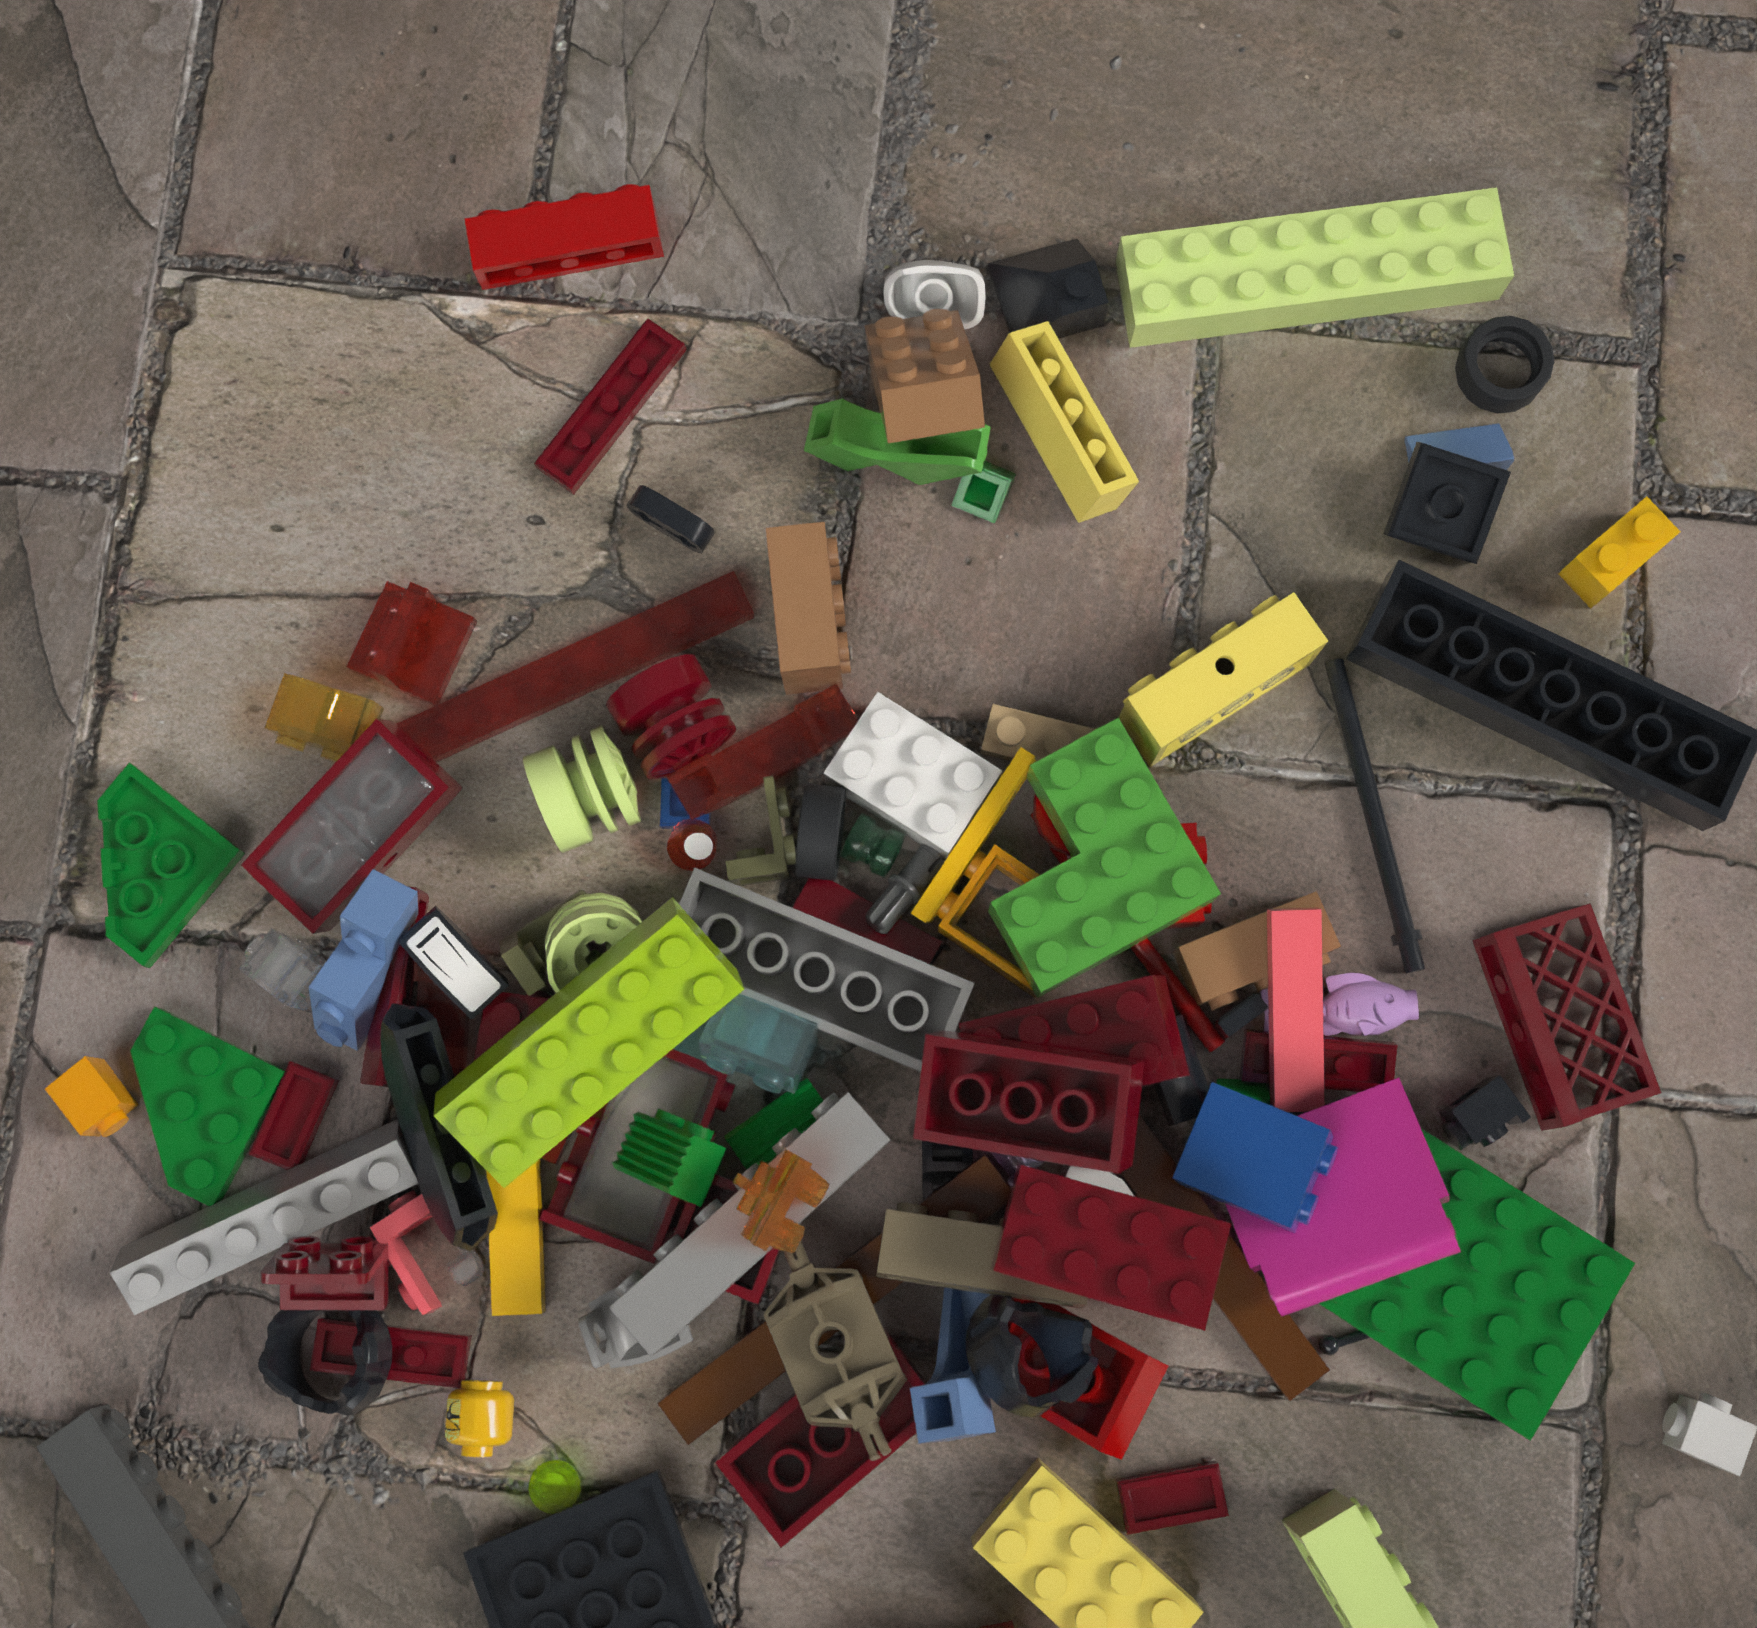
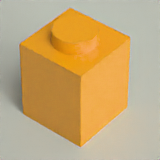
[45,1056,139,1137]

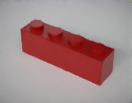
[464,184,664,290]

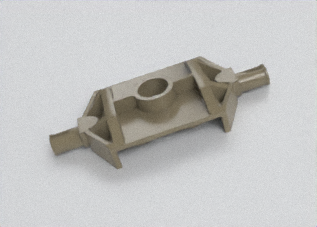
[763,1238,907,1461]

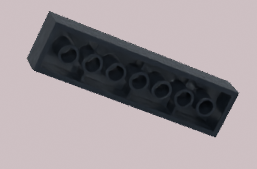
[1346,560,1757,831]

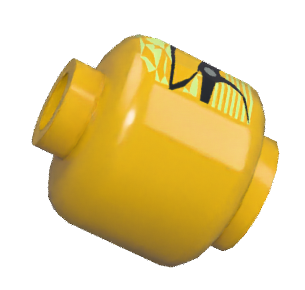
[445,1380,514,1457]

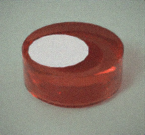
[667,819,717,871]

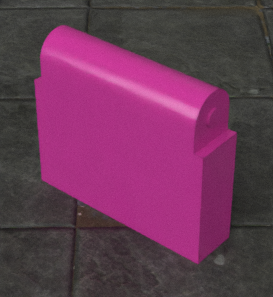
[1225,1078,1461,1317]

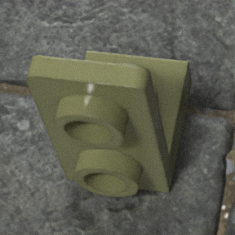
[725,776,796,886]
[499,890,594,996]

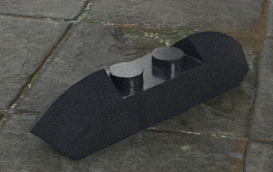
[381,1003,498,1252]

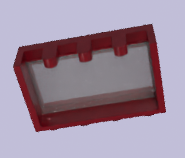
[539,1049,736,1264]

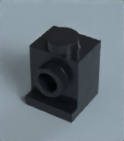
[1439,1075,1531,1151]

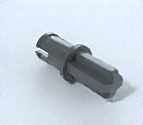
[865,844,945,934]

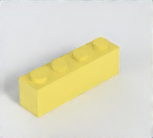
[989,321,1139,523]

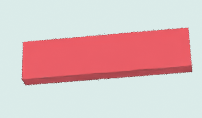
[1267,907,1324,1112]

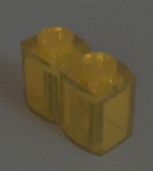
[264,673,384,763]

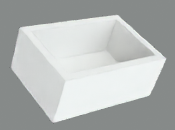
[824,692,1002,861]

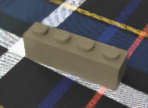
[876,1203,1087,1308]

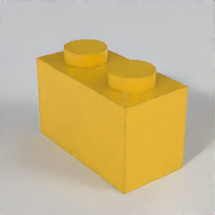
[1558,496,1681,609]

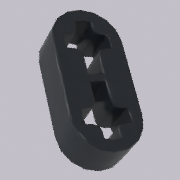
[627,485,715,553]

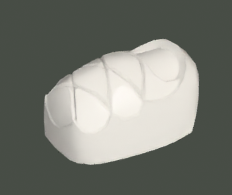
[883,260,986,329]

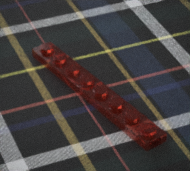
[396,571,755,762]

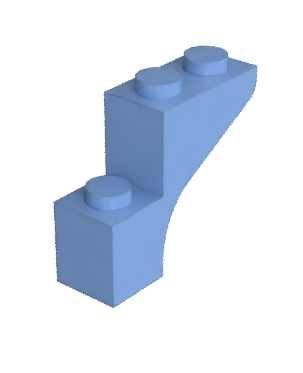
[308,869,418,1051]
[910,1288,996,1444]

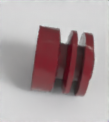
[606,654,737,780]

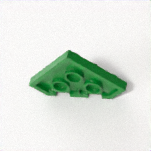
[97,762,246,968]
[130,1006,286,1206]

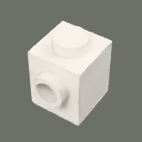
[1662,1392,1757,1476]

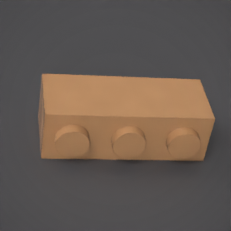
[1172,891,1341,1011]

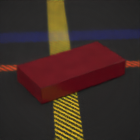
[249,1061,340,1170]
[1115,1461,1229,1535]

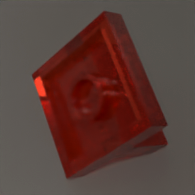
[346,581,477,707]

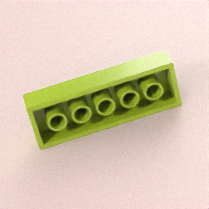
[434,897,744,1188]

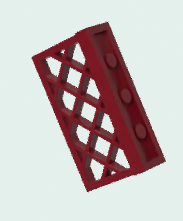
[1472,903,1662,1131]

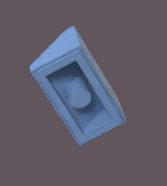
[1404,424,1515,470]

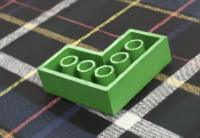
[988,717,1221,998]

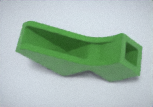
[804,398,991,485]

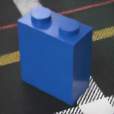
[1172,1082,1338,1233]

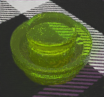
[529,1459,581,1514]

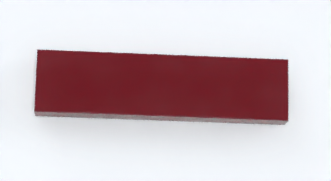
[534,318,687,495]

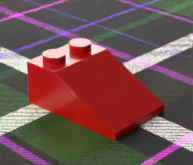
[1008,1298,1169,1460]

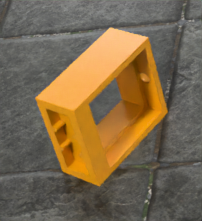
[936,844,1040,998]

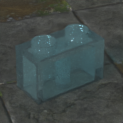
[699,994,818,1094]

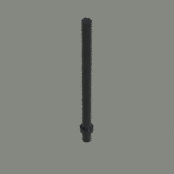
[1324,658,1425,974]

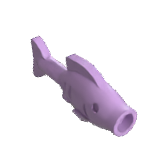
[1260,973,1419,1036]

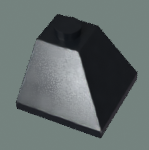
[988,238,1109,339]

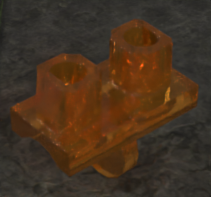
[733,1149,829,1253]

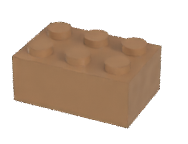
[864,309,985,443]
[766,522,851,695]

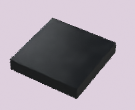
[1383,442,1511,564]

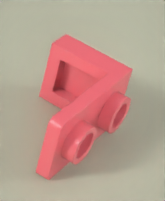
[370,1190,442,1315]

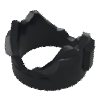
[965,1294,1098,1417]
[258,1310,393,1416]

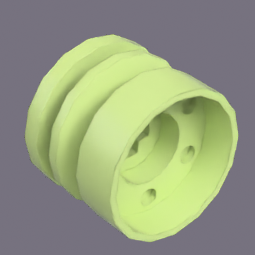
[523,725,641,853]
[544,893,643,993]

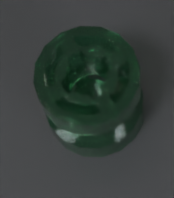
[840,813,906,879]

